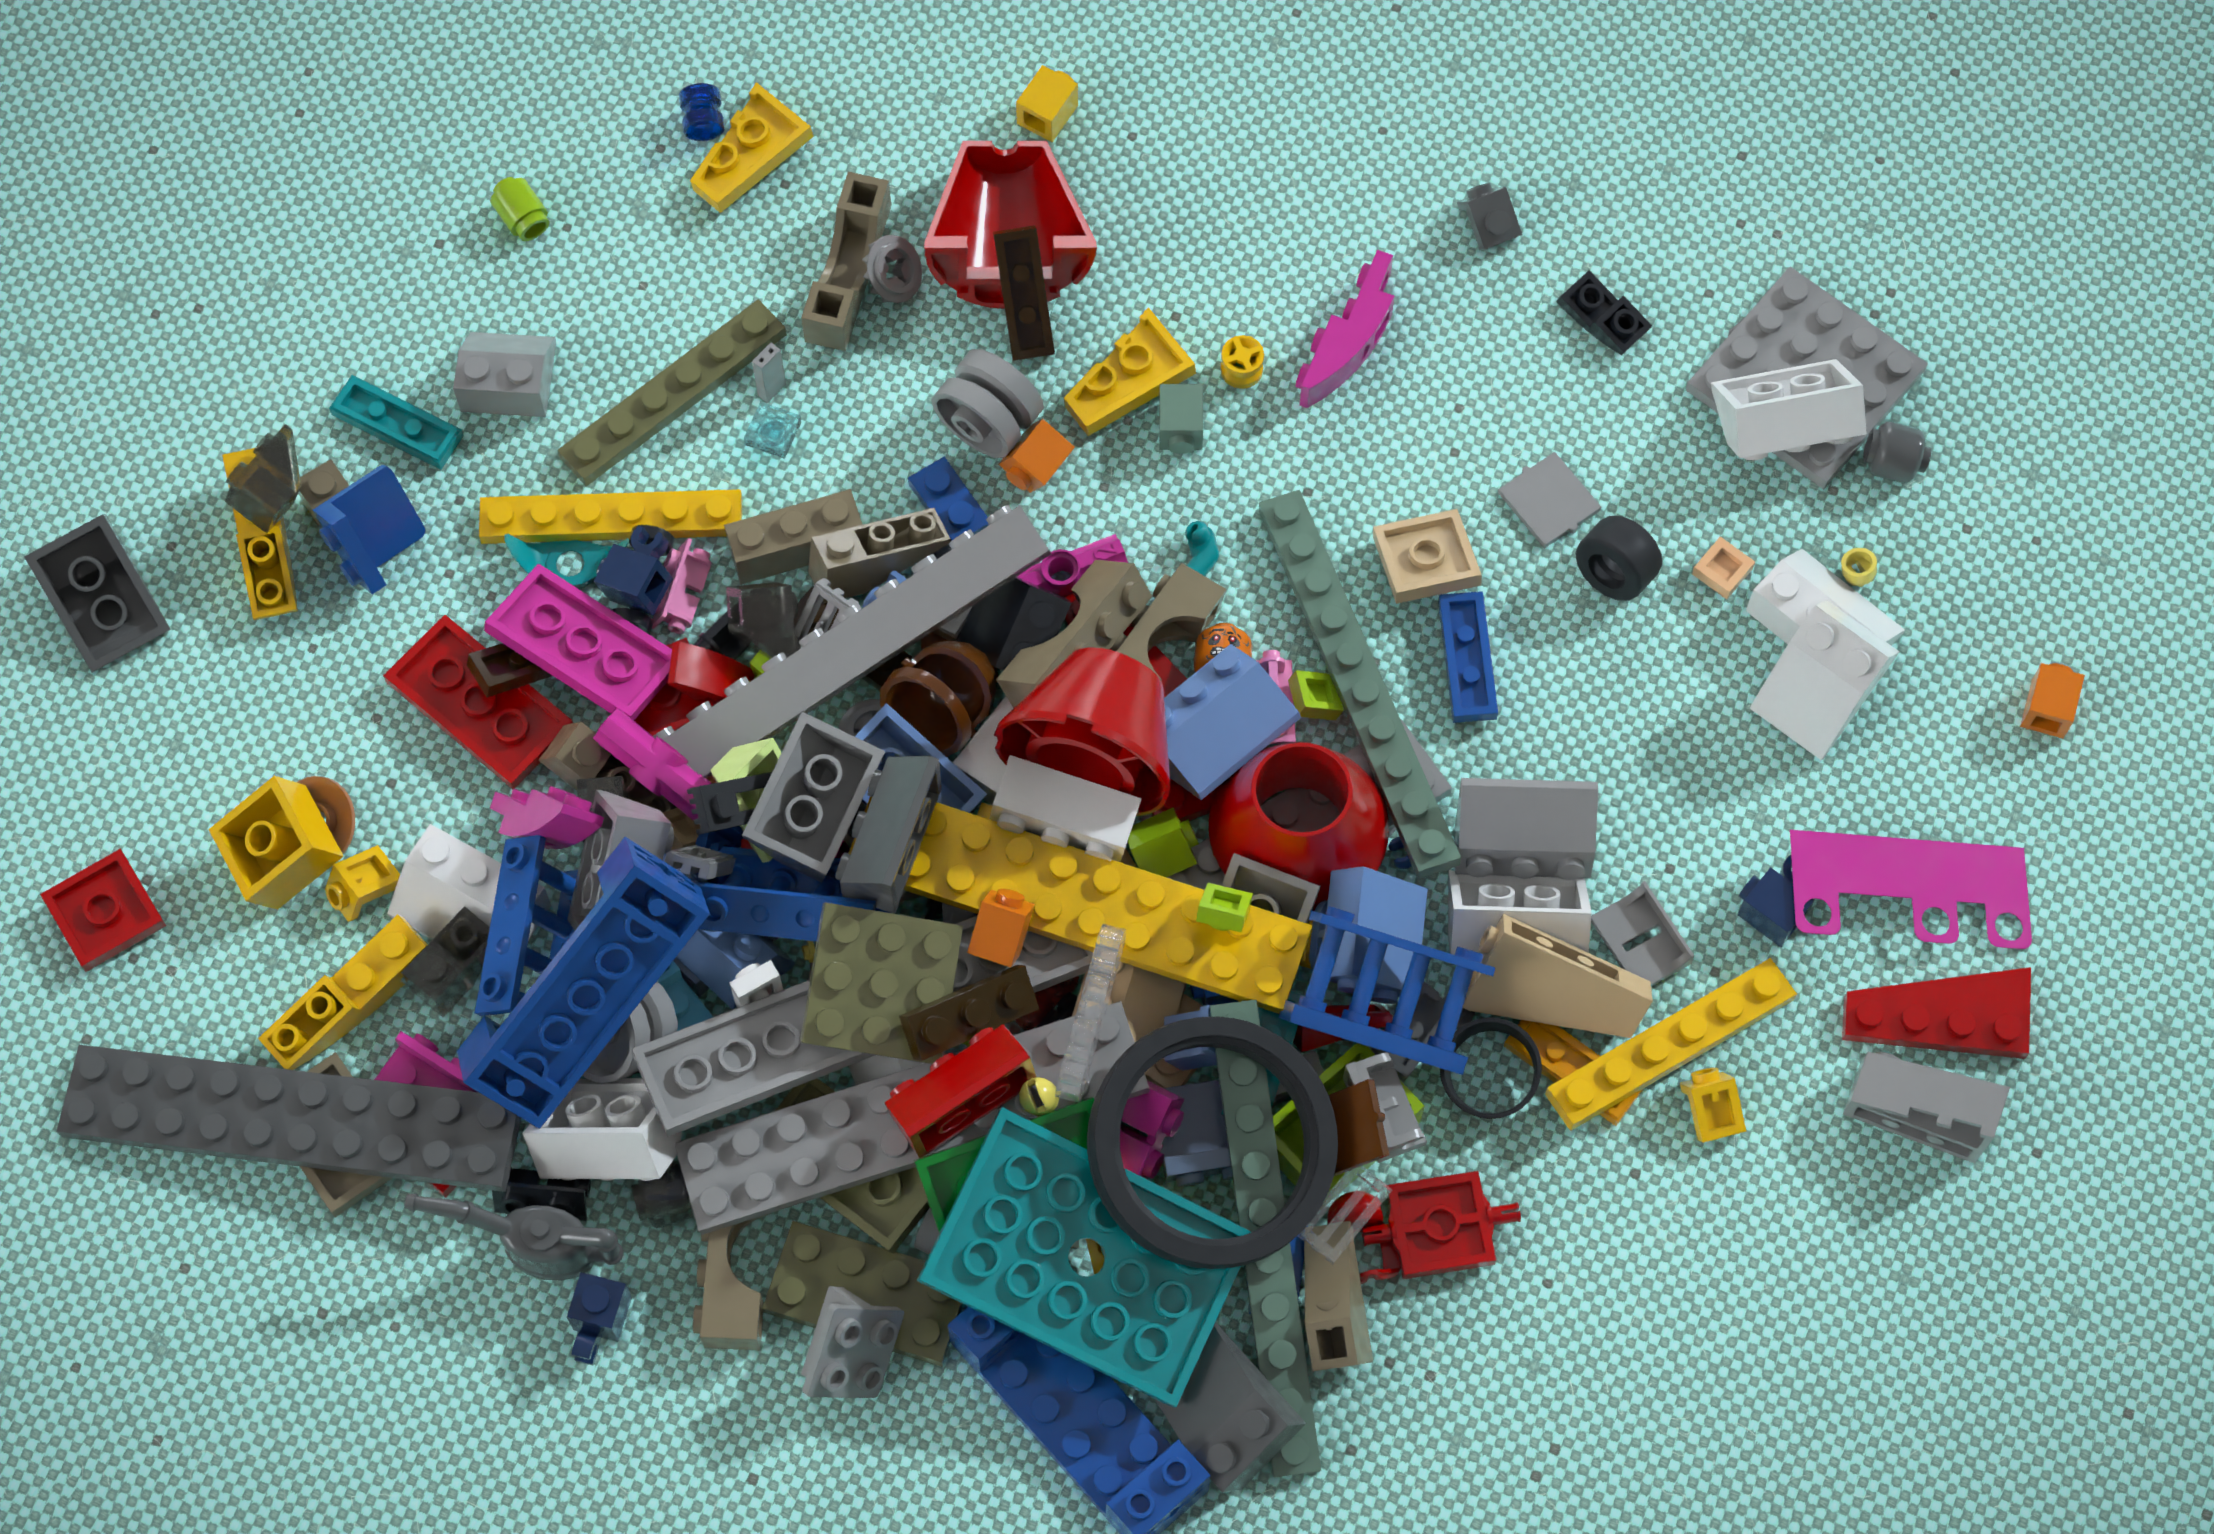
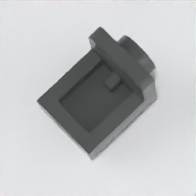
[1457,182,1523,250]

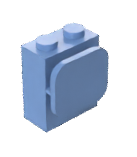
[1309,866,1428,1004]

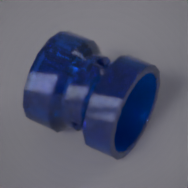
[679,83,725,141]

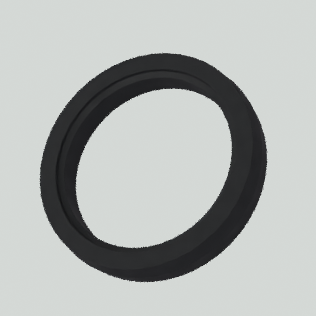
[1087,1016,1338,1269]

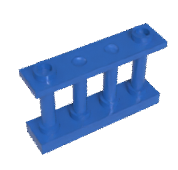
[475,835,578,1016]
[696,846,899,941]
[1278,906,1496,1075]

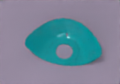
[505,534,629,590]

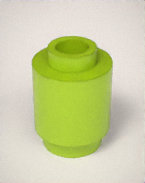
[490,177,550,241]

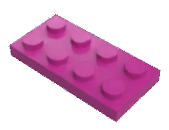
[484,563,672,721]

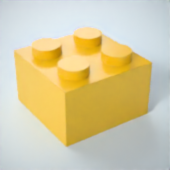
[208,775,344,910]

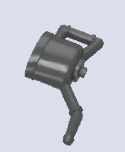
[404,1194,624,1281]

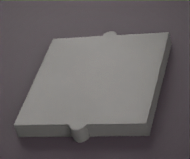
[1498,452,1602,549]

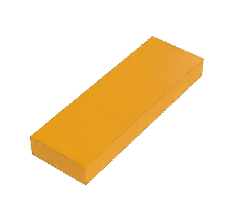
[1504,1020,1643,1126]

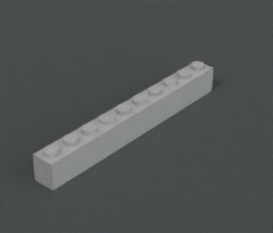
[653,505,1051,778]

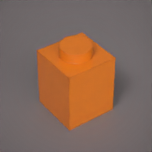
[998,419,1075,493]
[2020,663,2085,739]
[967,889,1035,968]

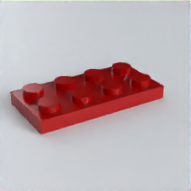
[383,615,574,789]

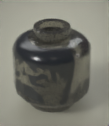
[631,1161,694,1228]

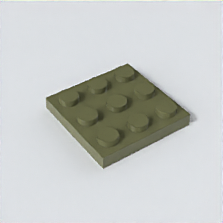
[800,902,963,1064]

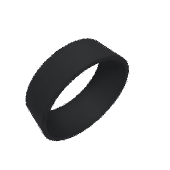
[1440,1018,1542,1119]

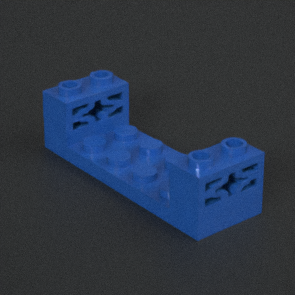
[457,837,710,1129]
[948,1307,1211,1534]

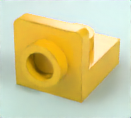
[325,845,400,922]
[1680,1068,1747,1143]

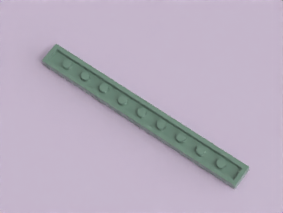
[1259,489,1461,879]
[1209,1000,1321,1478]

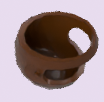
[880,641,996,757]

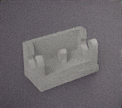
[1343,1052,1427,1163]

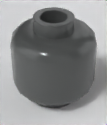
[1863,422,1931,483]

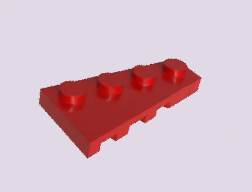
[1842,967,2031,1059]

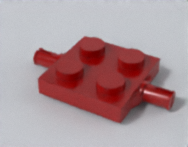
[1361,1171,1521,1280]

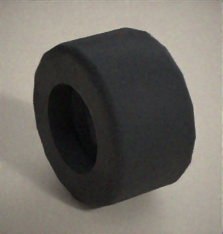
[1575,516,1662,601]

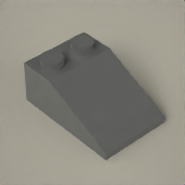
[24,514,171,672]
[1155,1322,1306,1493]

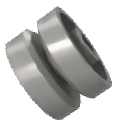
[931,349,1044,458]
[582,982,678,1084]

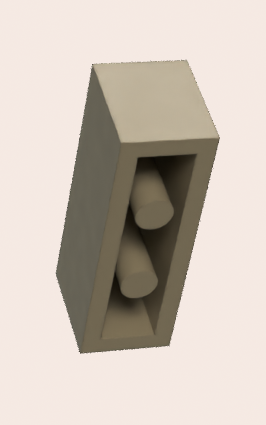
[724,489,863,585]

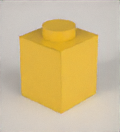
[1016,65,1078,142]

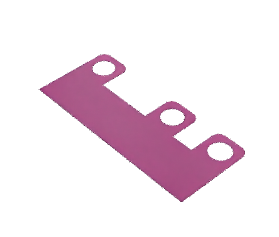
[1790,829,2032,949]

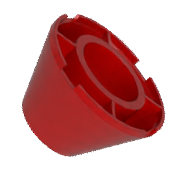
[994,647,1171,816]
[1209,742,1389,911]

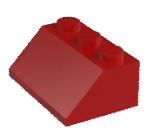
[884,1024,1037,1158]

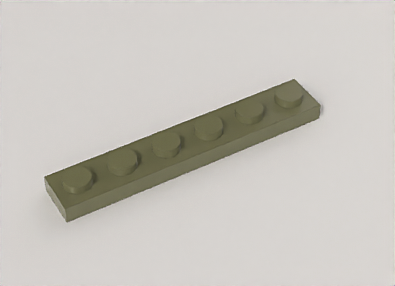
[557,299,787,487]

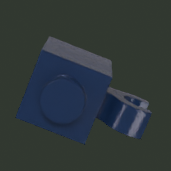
[593,526,673,616]
[1737,855,1815,947]
[567,1272,632,1366]

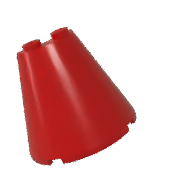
[924,141,1097,309]

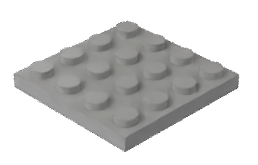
[1686,266,1928,490]

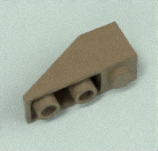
[808,508,951,604]
[538,721,677,813]
[1304,1221,1373,1372]

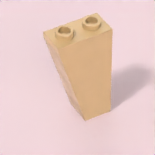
[1463,914,1653,1038]

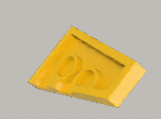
[690,82,814,213]
[1064,307,1196,436]

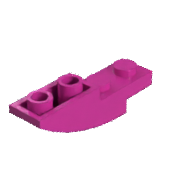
[1295,250,1395,408]
[490,786,604,850]

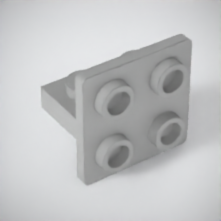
[801,1286,904,1398]

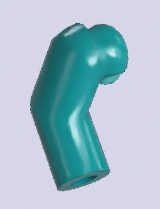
[1185,521,1220,576]

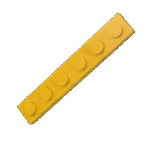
[479,489,742,544]
[1545,958,1797,1131]

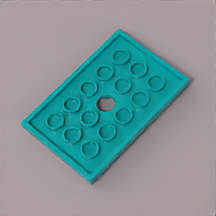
[917,1107,1251,1408]

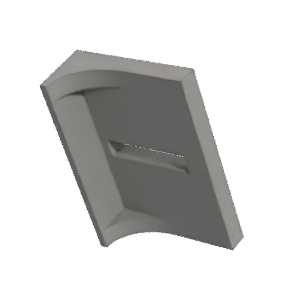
[1591,881,1694,986]

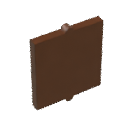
[1328,1079,1389,1176]

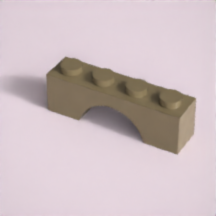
[801,171,892,351]
[996,560,1152,708]
[1111,563,1227,681]
[693,1213,771,1351]

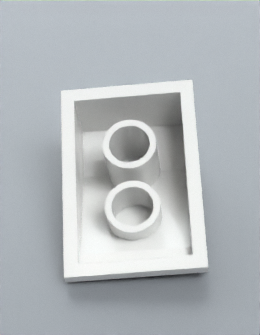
[1750,600,1900,760]

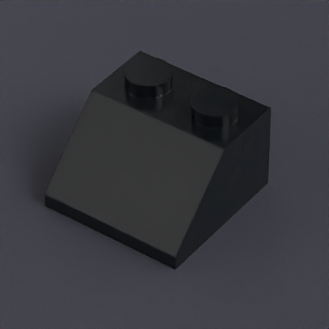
[957,577,1072,671]

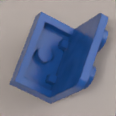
[313,465,426,595]

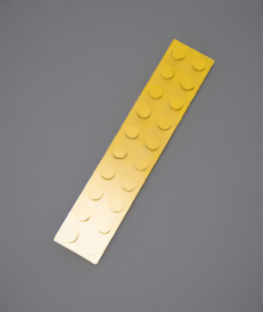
[848,796,1312,1014]

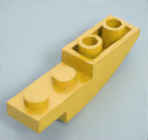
[222,446,298,620]
[258,914,432,1070]

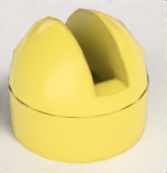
[1841,548,1877,587]
[1019,1077,1059,1116]

